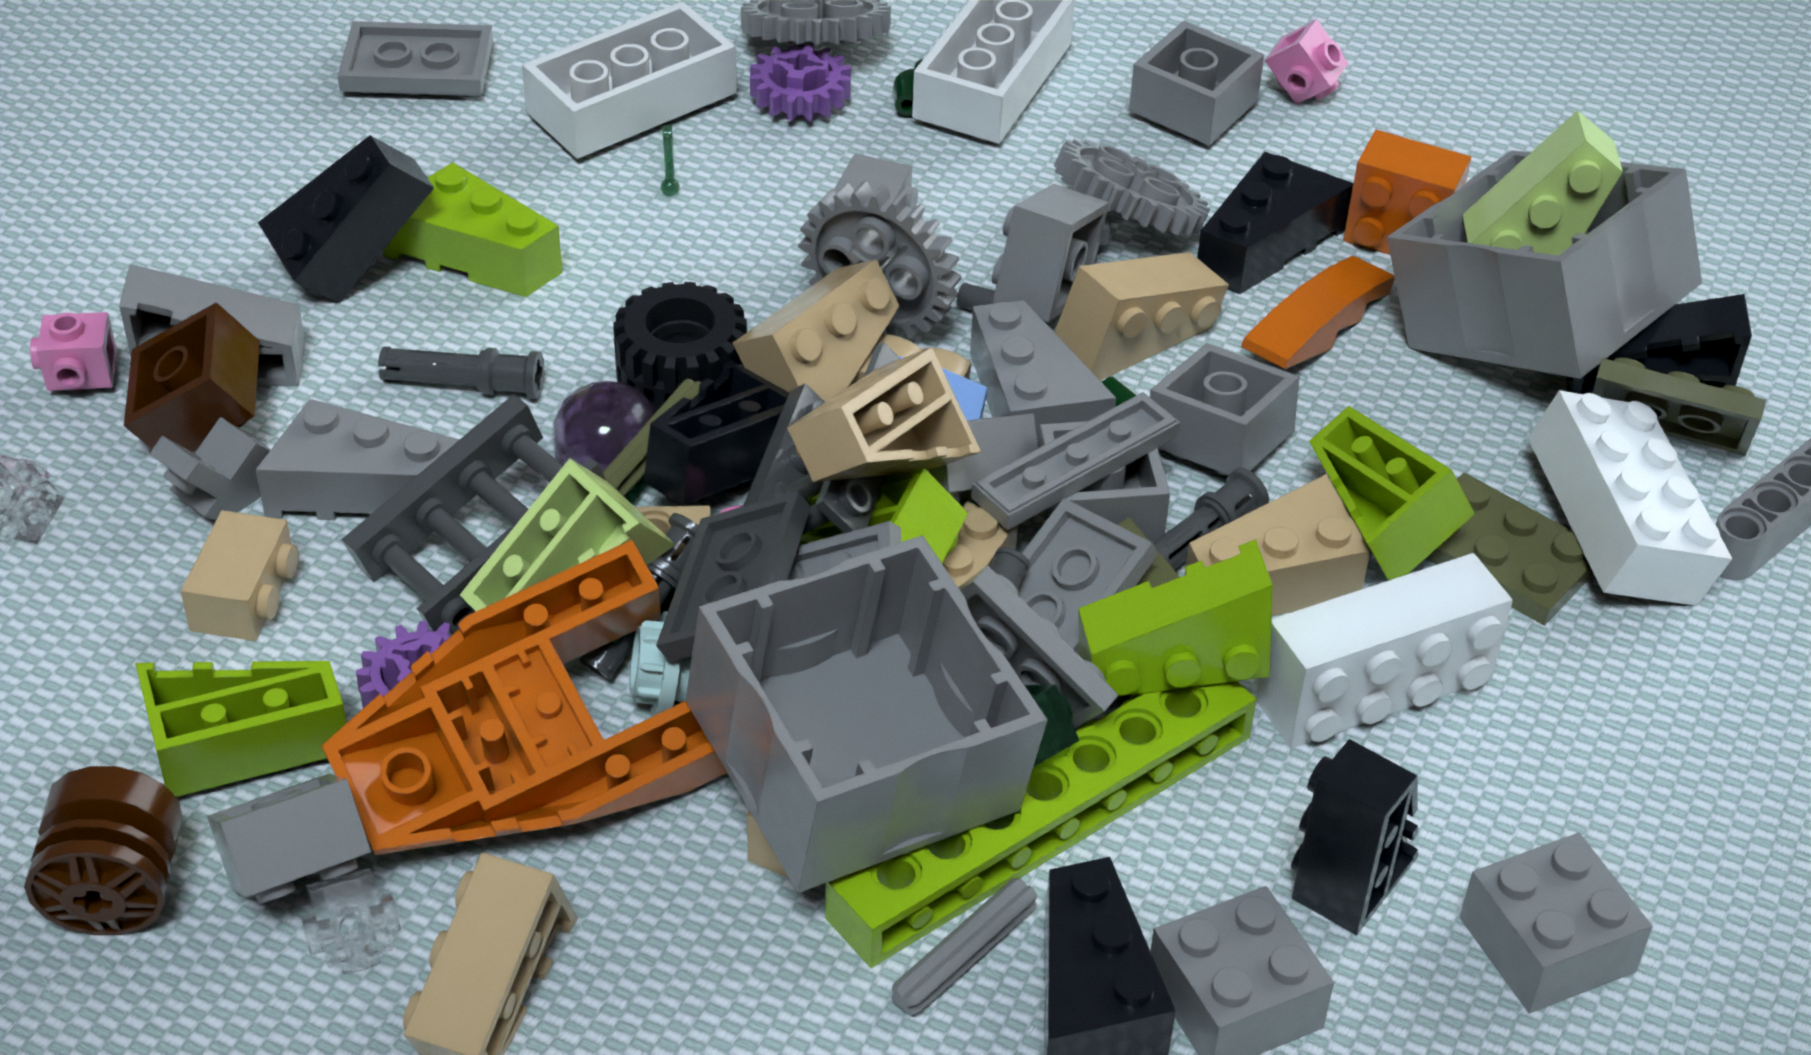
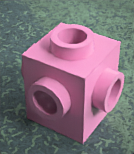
[1264,19,1348,104]
[30,312,118,391]

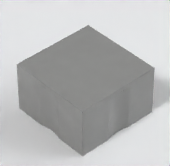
[1387,150,1702,379]
[685,535,1047,893]

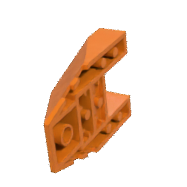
[322,540,727,855]

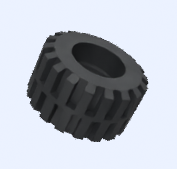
[613,281,747,412]

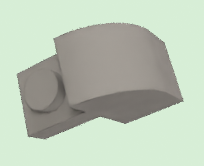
[150,417,271,520]

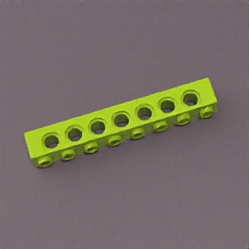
[825,681,1257,968]

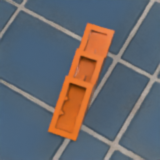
[1241,255,1395,369]

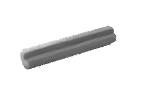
[891,878,1037,1016]

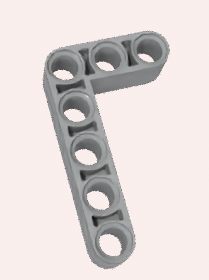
[1716,438,1811,580]

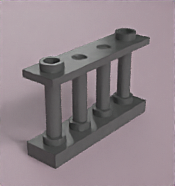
[743,342,901,536]
[341,394,606,635]

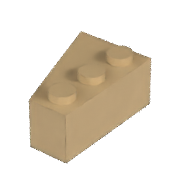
[1055,252,1229,381]
[732,259,899,402]
[787,347,981,482]
[1185,474,1371,616]
[403,852,578,1055]

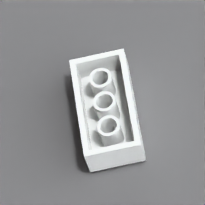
[912,0,1075,144]
[522,1,737,159]
[1528,390,1732,606]
[1256,553,1513,749]

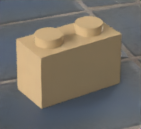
[180,510,299,641]

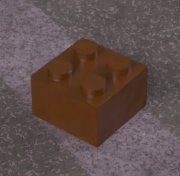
[123,302,260,452]

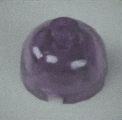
[552,381,656,472]

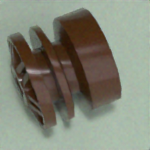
[24,766,183,935]

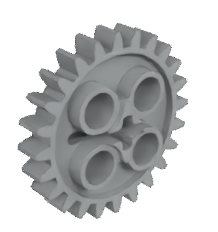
[741,0,891,46]
[1053,139,1210,237]
[798,181,961,339]

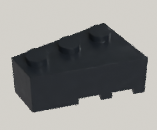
[258,135,434,303]
[1197,152,1353,294]
[1566,294,1752,394]
[644,360,789,506]
[1291,739,1418,936]
[1044,857,1176,1055]

